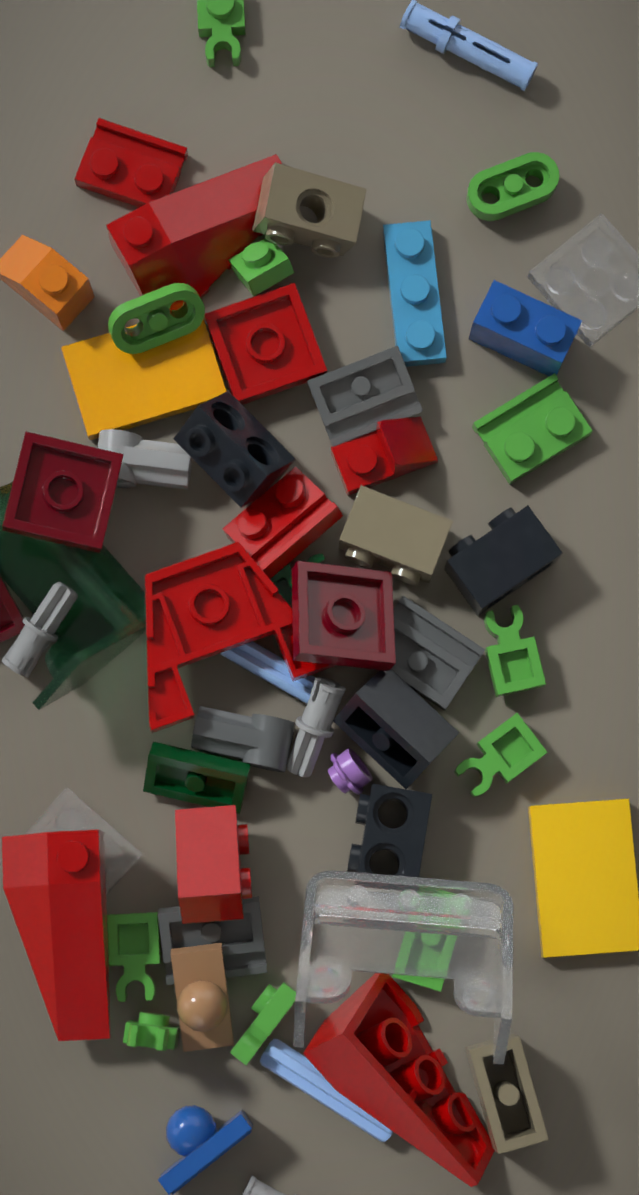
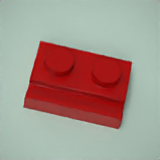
[74,118,188,207]
[222,467,343,579]

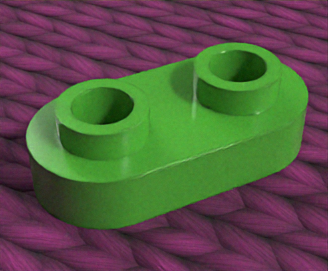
[466,152,559,221]
[108,283,205,354]

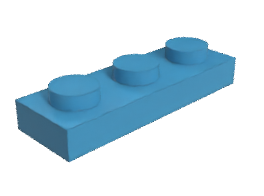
[382,220,447,367]

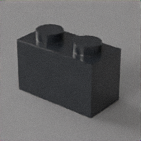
[444,505,563,616]
[333,669,459,789]

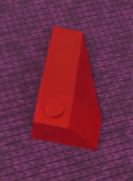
[106,154,282,310]
[2,829,111,1041]
[303,968,495,1187]

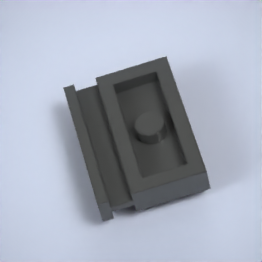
[307,345,423,447]
[391,595,485,711]
[158,896,268,985]

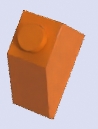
[0,235,95,331]

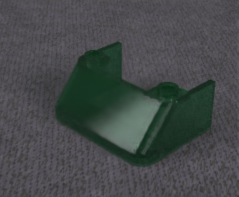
[0,482,146,710]

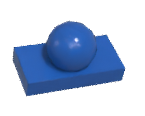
[158,1105,253,1195]

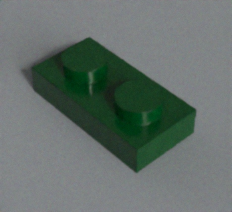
[143,742,251,814]

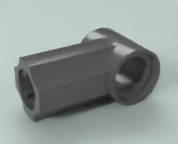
[191,706,296,773]

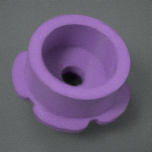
[328,748,373,795]

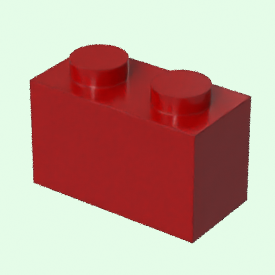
[175,805,252,924]

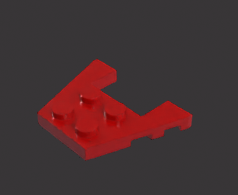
[145,541,335,733]

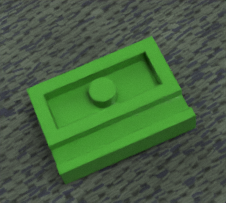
[472,373,593,485]

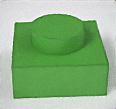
[228,238,295,296]

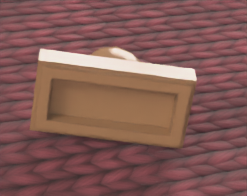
[171,943,234,1052]

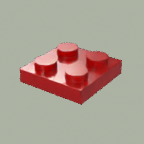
[204,283,327,405]

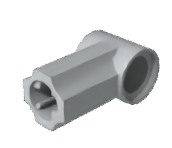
[97,429,193,490]

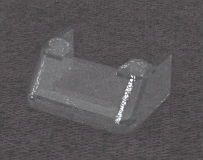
[293,871,514,1064]

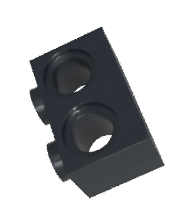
[173,391,296,508]
[347,784,432,896]

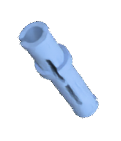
[400,0,538,91]

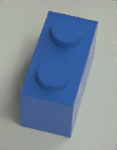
[469,280,582,376]

